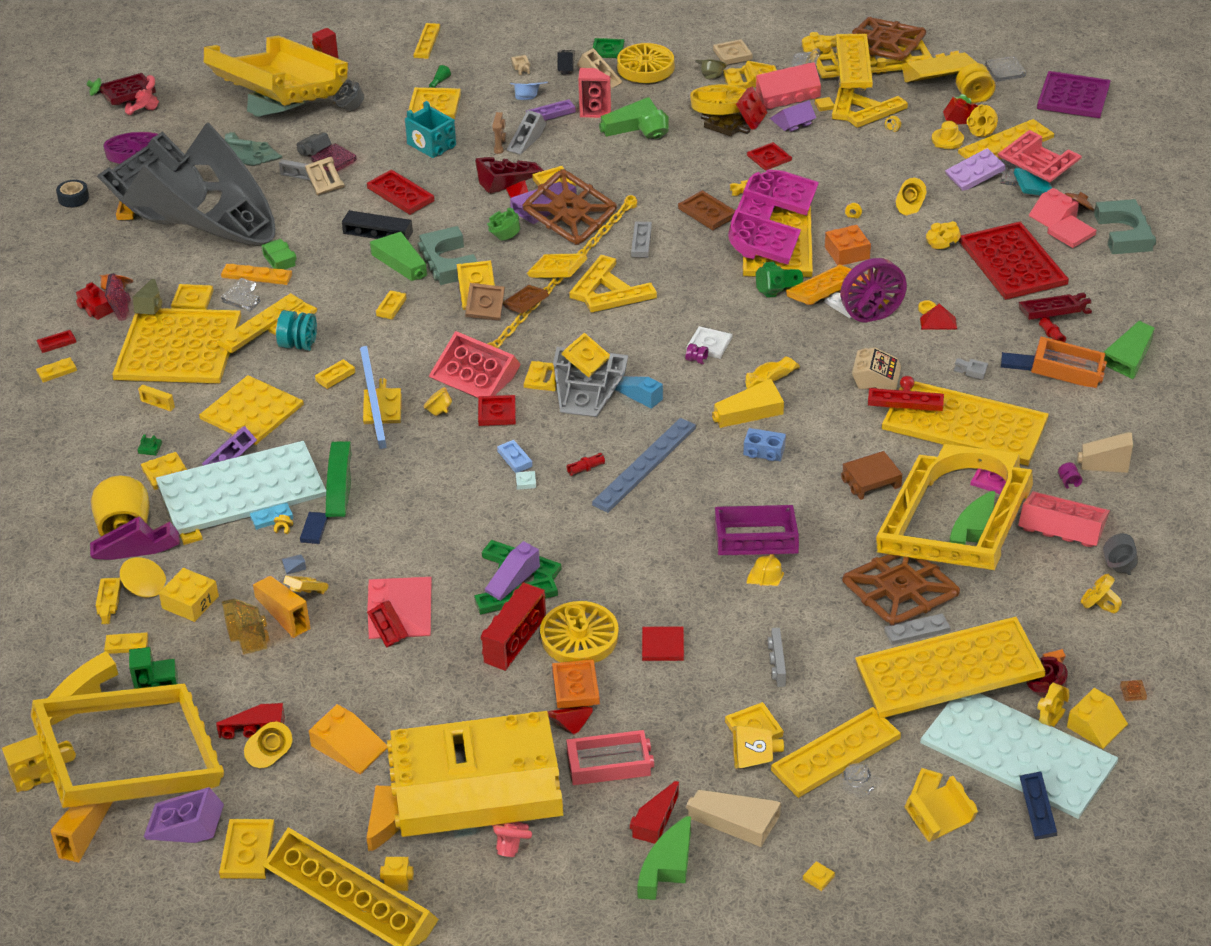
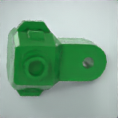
[756,262,803,297]

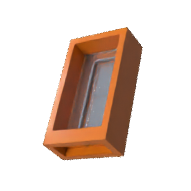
[1031,336,1107,388]

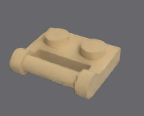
[305,157,345,196]

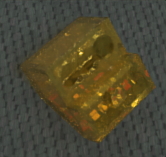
[222,598,270,655]

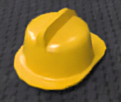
[896,178,927,215]
[423,387,452,416]
[747,554,784,586]
[244,722,293,768]

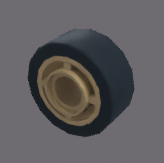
[56,180,89,208]

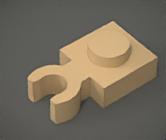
[511,55,530,75]

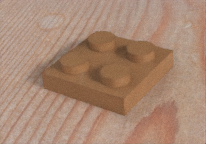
[465,283,505,320]

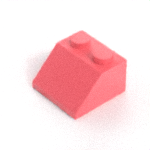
[1029,188,1079,227]

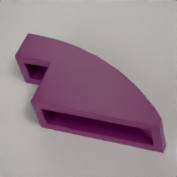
[90,517,180,560]

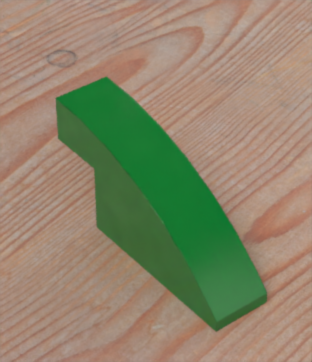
[325,441,352,517]

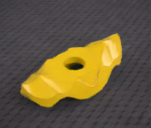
[745,356,800,389]

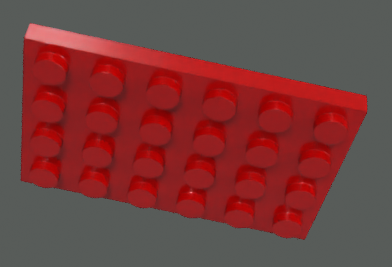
[959,221,1069,300]

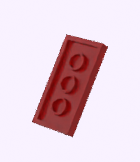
[367,169,435,215]

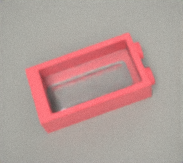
[566,730,654,785]

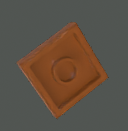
[503,285,549,314]

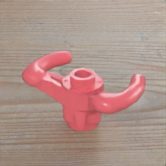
[125,75,159,115]
[492,822,532,857]

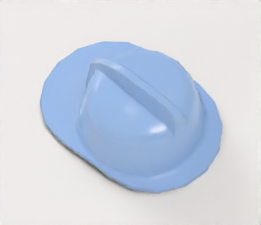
[510,82,548,100]

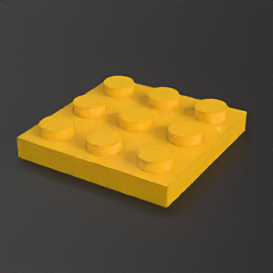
[408,87,461,120]

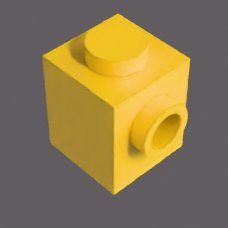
[380,857,414,891]

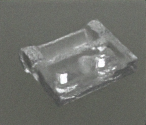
[791,48,821,69]

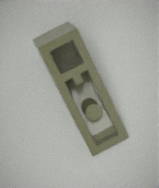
[133,279,162,314]

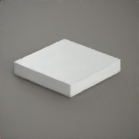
[686,326,732,359]

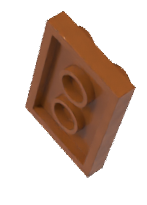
[678,190,735,230]

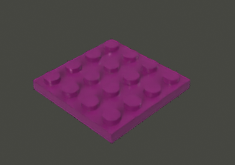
[1037,71,1111,118]

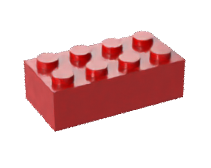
[481,582,546,671]

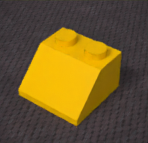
[1067,688,1128,749]

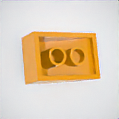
[309,704,388,775]

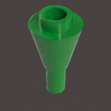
[429,65,451,88]

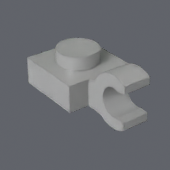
[954,358,988,380]

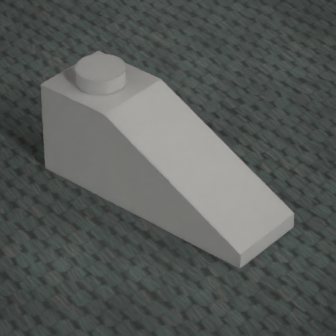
[507,110,547,155]

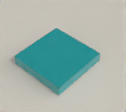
[1013,168,1052,196]

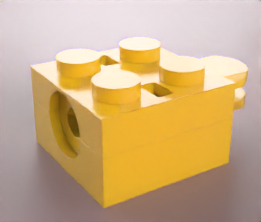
[2,735,76,793]

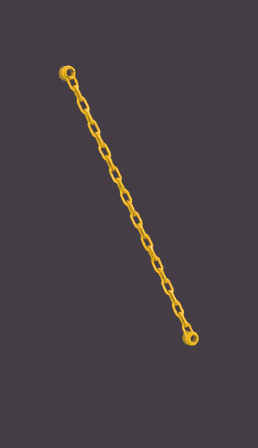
[487,195,637,348]

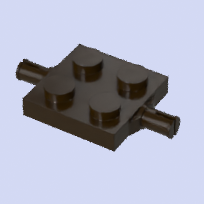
[701,113,751,136]

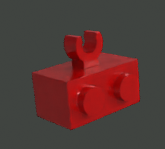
[312,28,339,59]
[76,282,115,320]

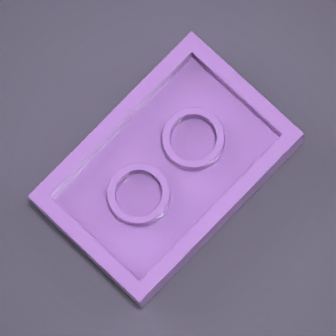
[945,148,1006,191]

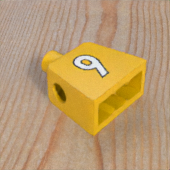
[732,726,784,769]

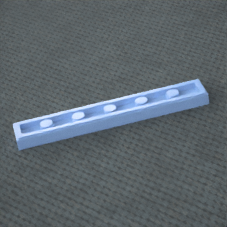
[360,346,387,449]

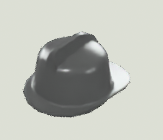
[1103,533,1138,575]

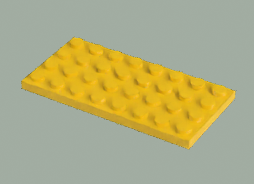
[743,206,813,277]
[882,381,1049,466]
[855,616,1045,719]

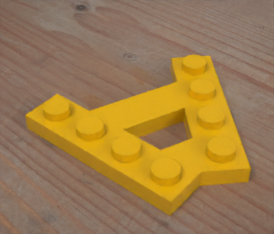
[832,85,908,128]
[569,255,657,313]

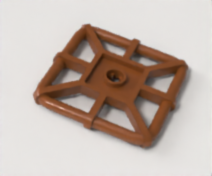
[852,17,926,61]
[522,169,617,245]
[842,554,960,625]

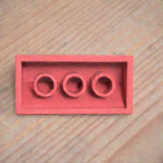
[756,62,821,109]

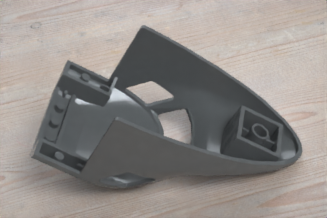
[97,123,276,245]

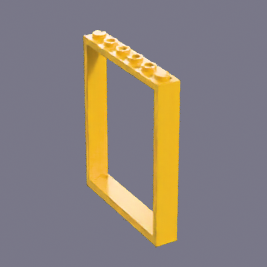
[31,684,224,808]

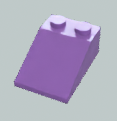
[144,787,224,843]

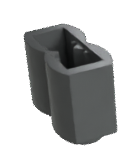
[296,132,332,156]

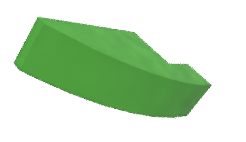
[949,491,995,545]
[637,816,691,900]

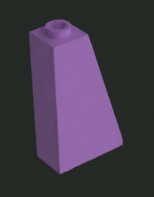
[510,182,576,224]

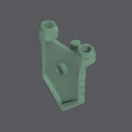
[225,132,282,166]

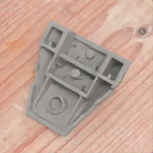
[553,347,628,417]

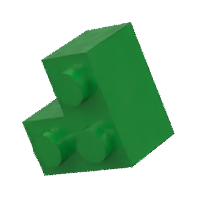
[129,647,178,689]

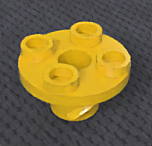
[966,104,998,137]
[932,121,964,149]

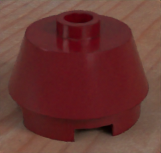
[1026,656,1068,698]

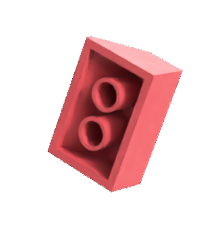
[578,68,611,118]

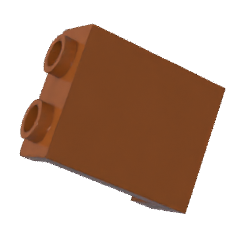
[841,451,903,500]

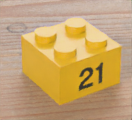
[159,568,219,622]

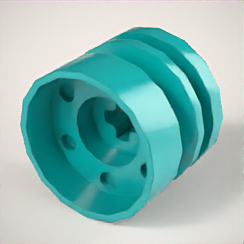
[276,310,317,351]

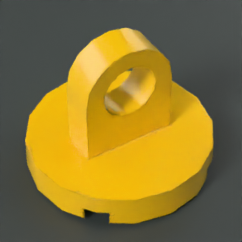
[1081,574,1122,613]

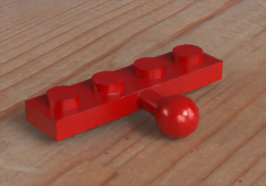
[868,376,944,411]

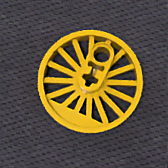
[617,43,675,83]
[690,84,746,115]
[540,601,619,663]

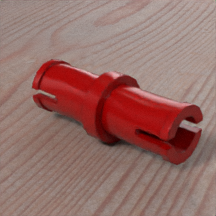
[1039,317,1066,342]
[566,452,605,476]

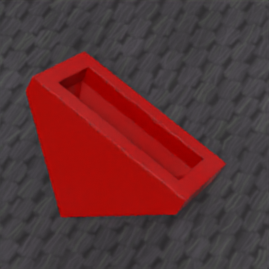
[506,180,528,198]
[920,303,957,330]
[547,706,593,735]

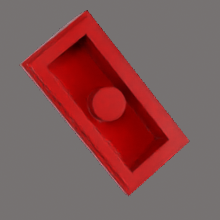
[367,600,408,647]

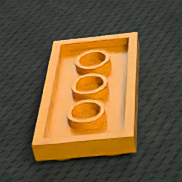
[786,265,852,305]

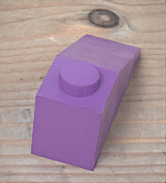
[202,426,257,466]
[485,541,540,601]

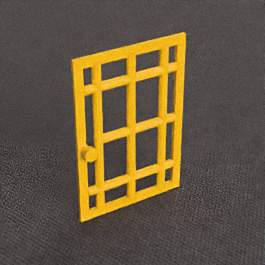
[810,29,933,78]

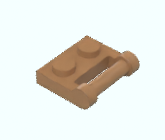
[492,112,507,154]

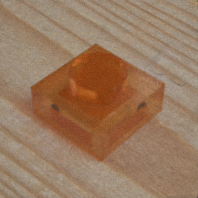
[1120,680,1147,701]

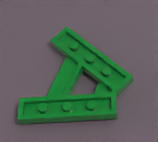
[474,540,562,615]

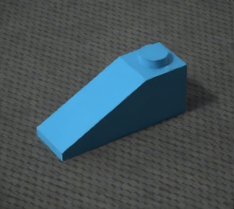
[615,376,663,409]

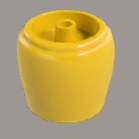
[91,475,150,537]

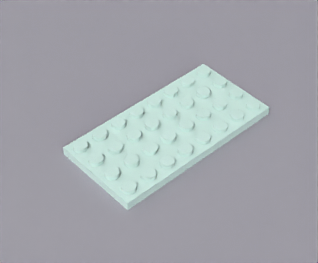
[156,441,326,535]
[920,693,1118,819]

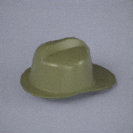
[695,59,727,79]

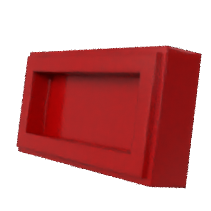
[36,330,77,353]

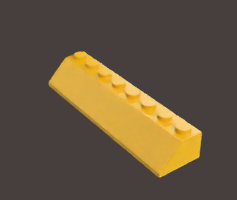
[263,827,439,946]

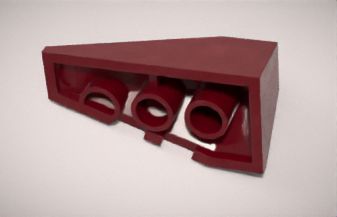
[475,157,544,193]

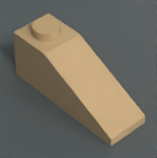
[577,48,622,89]

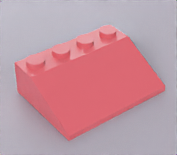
[429,331,521,398]
[1018,491,1110,547]

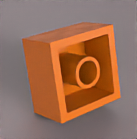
[825,225,871,265]

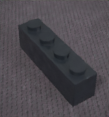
[342,210,413,240]

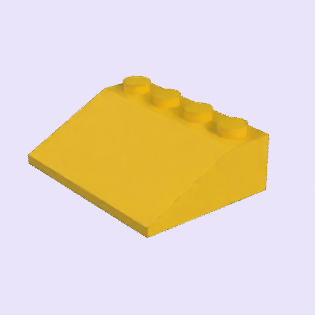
[902,51,977,83]

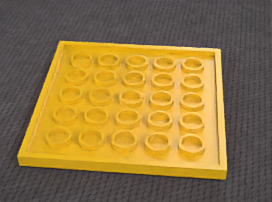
[112,308,241,383]

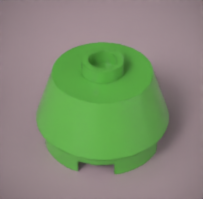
[638,110,669,139]
[487,208,520,241]

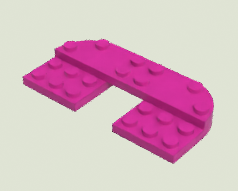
[728,170,819,264]

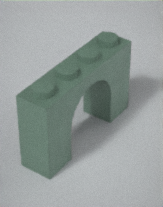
[1094,199,1156,254]
[417,226,478,285]

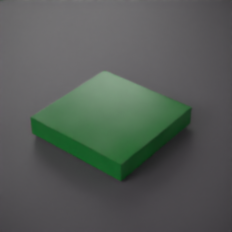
[592,38,625,58]

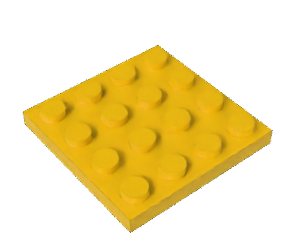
[199,375,304,445]

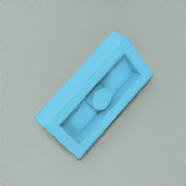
[250,503,293,530]

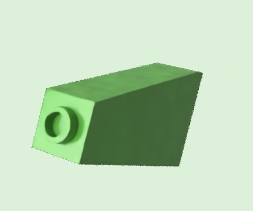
[599,97,657,137]
[370,232,427,281]
[1103,321,1155,379]

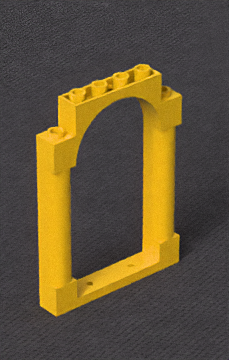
[876,444,1033,570]

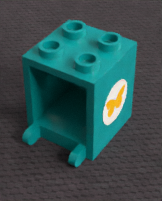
[405,101,456,158]

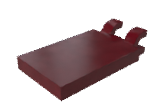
[1019,292,1092,320]

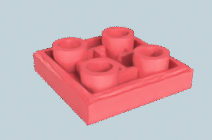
[1047,215,1097,248]

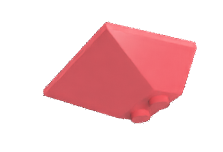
[998,130,1082,183]
[367,577,432,639]

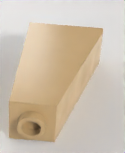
[686,790,781,847]

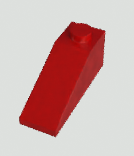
[630,781,679,844]

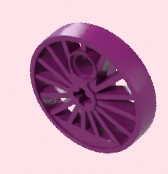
[103,132,158,164]
[840,258,907,323]

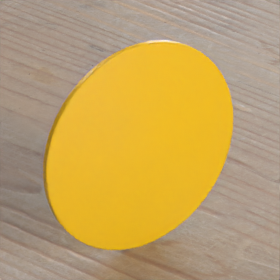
[120,557,166,598]

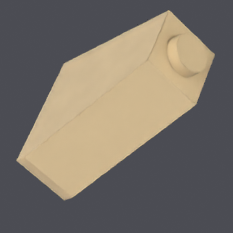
[1077,432,1133,473]

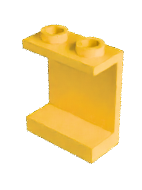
[904,776,978,842]

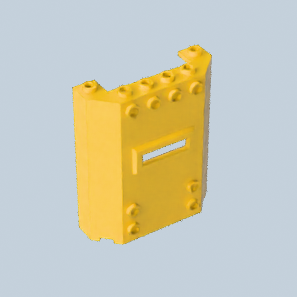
[204,35,348,105]
[387,711,564,837]

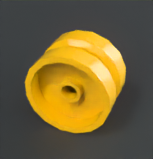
[955,63,996,104]

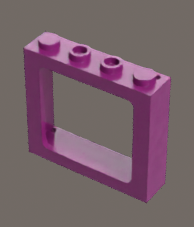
[715,505,799,555]

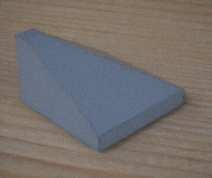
[282,555,306,574]

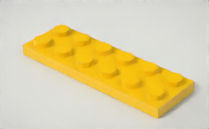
[836,34,873,89]
[958,119,1054,160]
[771,707,901,798]

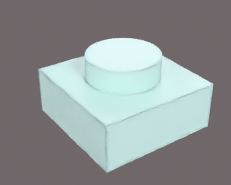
[516,471,536,490]

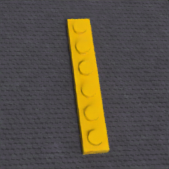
[218,293,304,353]

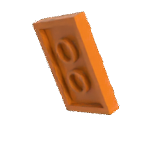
[552,659,600,709]

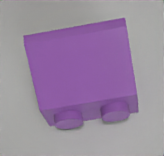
[770,100,816,132]

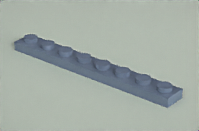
[592,418,696,513]

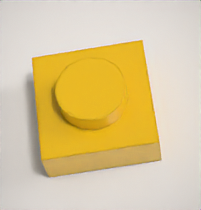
[803,861,835,891]

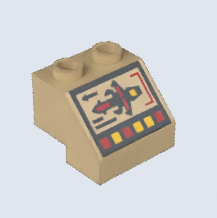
[852,347,901,390]

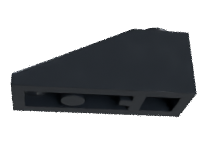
[557,50,575,74]

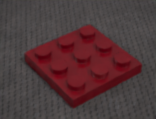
[99,73,156,105]

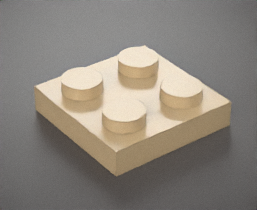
[713,39,753,65]

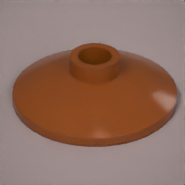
[1065,192,1094,212]

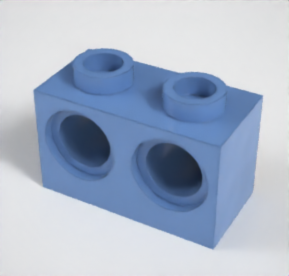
[743,428,786,461]

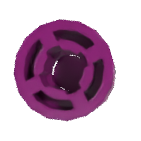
[685,343,709,364]
[1058,462,1083,489]

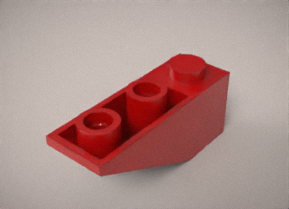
[943,97,978,125]
[216,703,285,739]

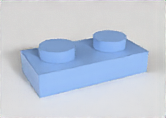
[497,440,532,473]

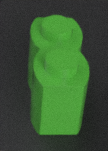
[262,239,297,270]

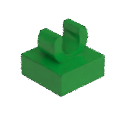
[137,434,162,456]

